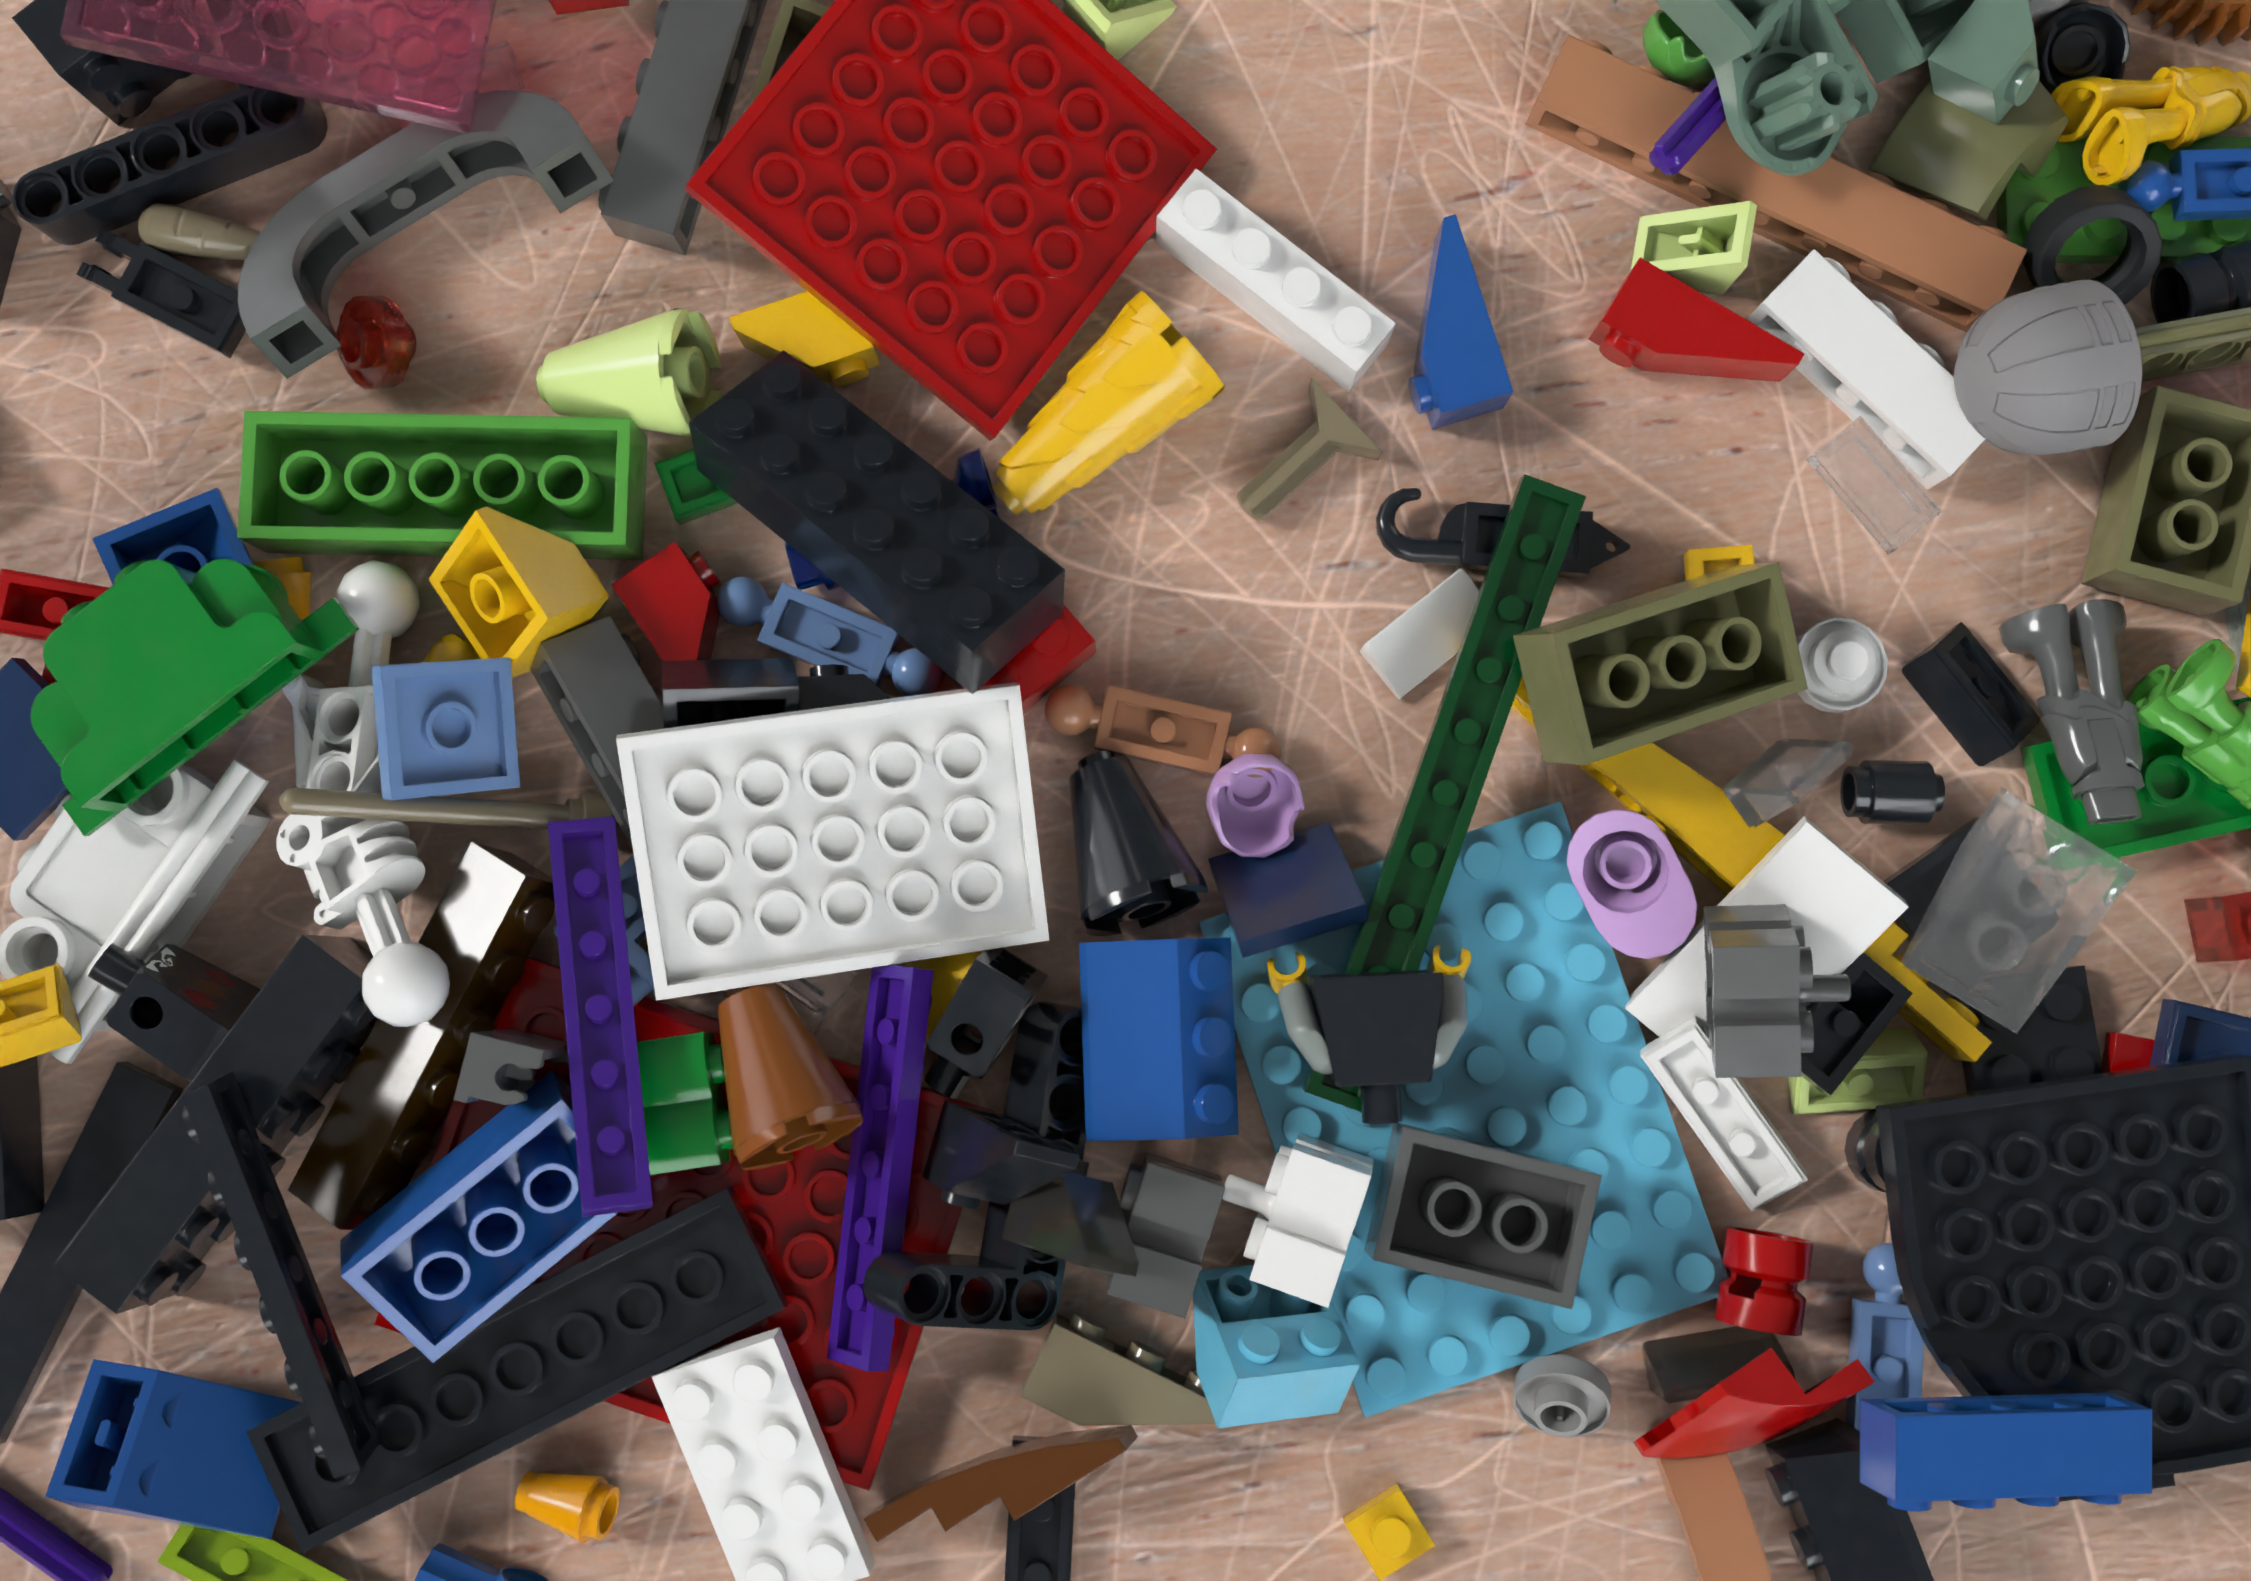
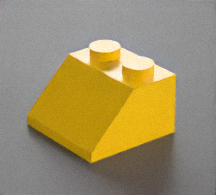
[428,507,609,678]

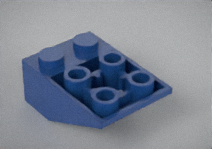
[45,1359,303,1540]

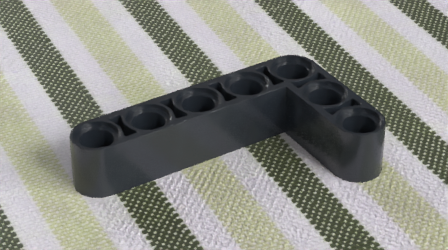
[12,0,328,246]
[864,1002,1086,1331]

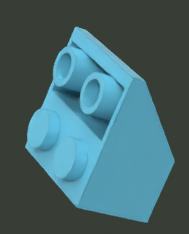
[1193,1265,1360,1428]

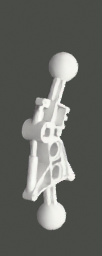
[276,560,450,1027]

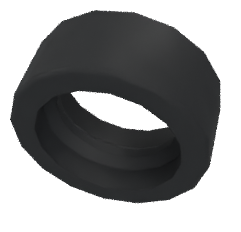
[2023,185,2162,305]

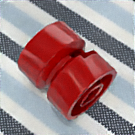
[1715,1226,1814,1336]

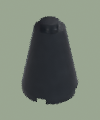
[1069,751,1208,936]

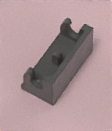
[454,1028,569,1105]

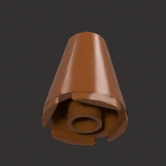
[717,983,863,1170]

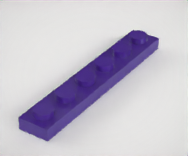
[548,816,653,1217]
[827,965,934,1372]

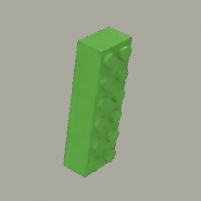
[237,411,648,560]

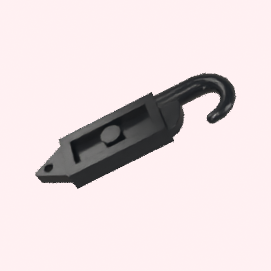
[1376,488,1630,579]

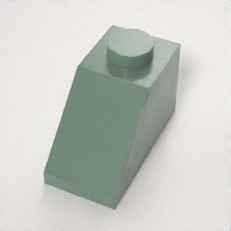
[1927,0,2040,125]

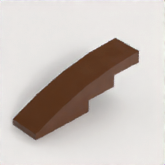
[864,1425,1138,1542]

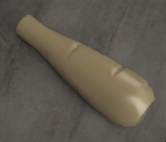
[138,203,260,260]

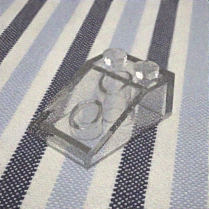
[1901,787,2138,1034]

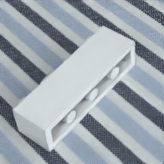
[1156,169,1396,392]
[1746,249,1986,490]

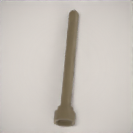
[280,788,611,829]

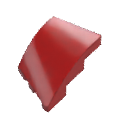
[1633,1347,1875,1459]

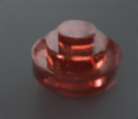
[336,295,417,389]

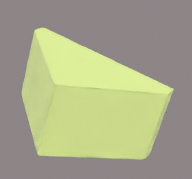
[1064,0,1177,60]
[1631,201,1757,295]

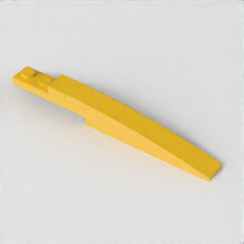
[1455,658,1992,1062]

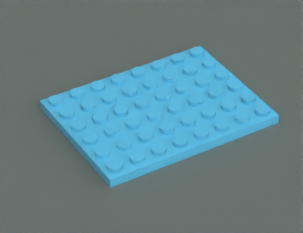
[1198,801,1728,1417]

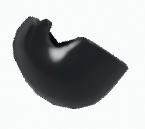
[2035,3,2131,95]

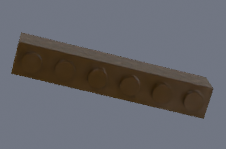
[288,842,555,1230]

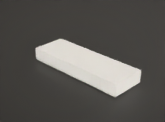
[1640,1016,1808,1212]

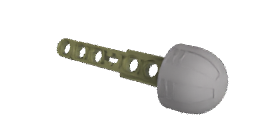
[1953,280,2251,455]

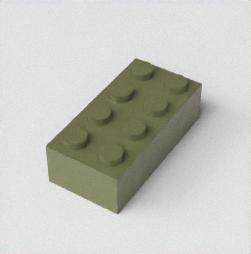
[1513,562,1808,765]

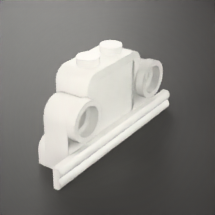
[0,759,272,1064]

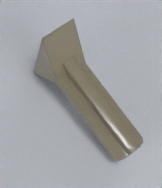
[1236,378,1383,521]

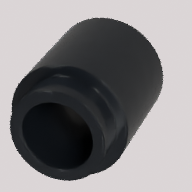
[1840,760,1945,825]

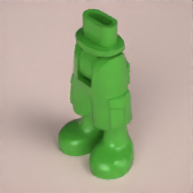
[2126,639,2251,810]

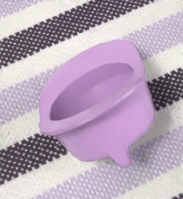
[1567,809,1697,959]

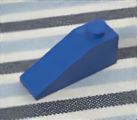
[1409,214,1514,430]

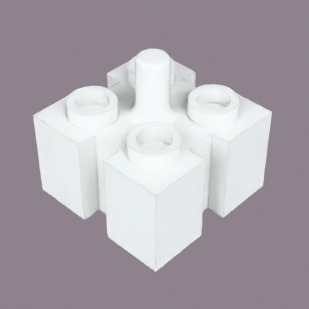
[1222,1133,1374,1308]

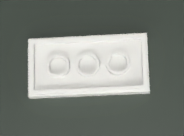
[1625,816,1909,1037]

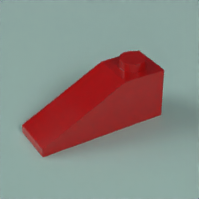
[1589,258,1805,382]

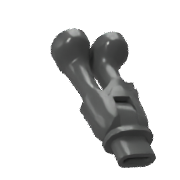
[1999,599,2145,825]

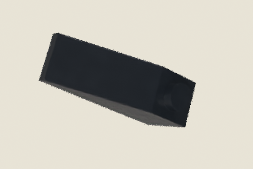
[922,1101,1080,1210]

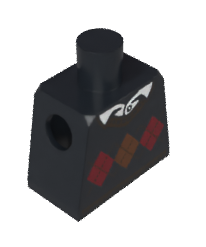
[88,943,261,1082]

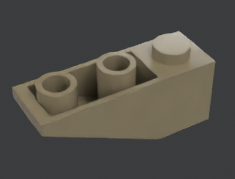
[1020,1312,1216,1426]

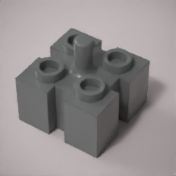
[1703,904,1851,1078]
[1074,1152,1225,1319]

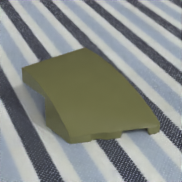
[1870,79,2070,221]

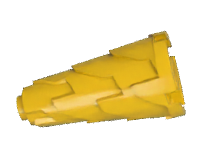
[992,290,1226,516]

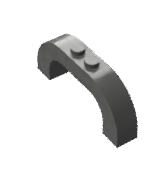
[238,90,614,379]

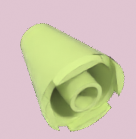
[536,308,722,437]

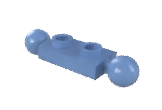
[717,576,942,696]
[1846,1243,1924,1431]

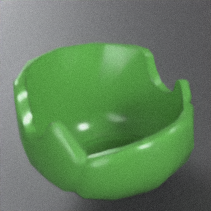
[1643,10,1715,88]

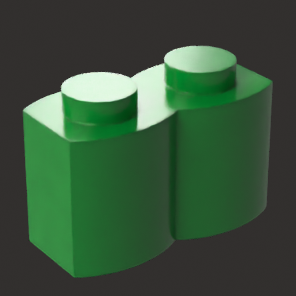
[637,1032,733,1175]

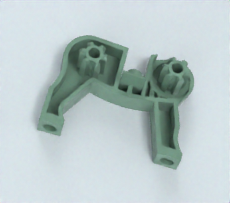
[1657,0,1975,177]

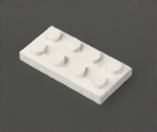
[652,1327,875,1581]

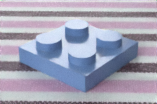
[371,658,520,800]

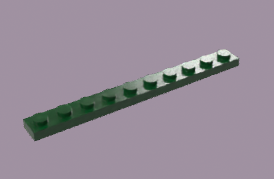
[1303,474,1586,1112]

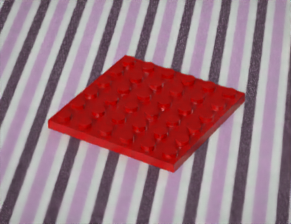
[685,0,1217,441]

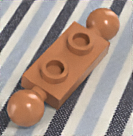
[1045,685,1281,778]

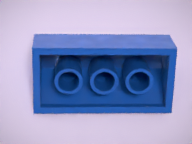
[340,1069,617,1363]

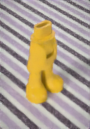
[2051,66,2251,186]

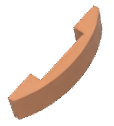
[1655,1453,1773,1581]

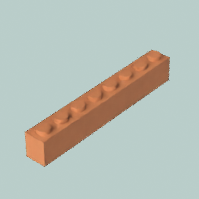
[1525,34,2027,333]

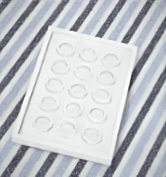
[616,682,1049,1001]

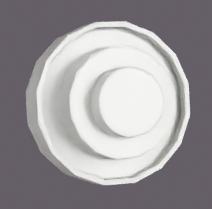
[1797,618,1888,713]

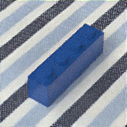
[1860,1393,2152,1512]

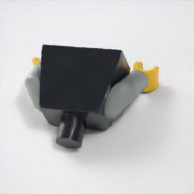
[1267,945,1472,1124]

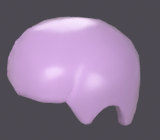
[1206,754,1305,858]

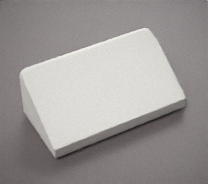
[1359,567,1479,700]

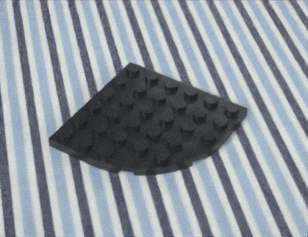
[1876,1054,2251,1476]

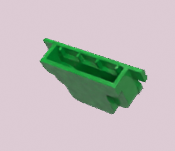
[31,559,359,836]

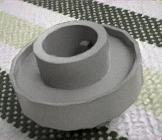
[1513,1354,1611,1438]

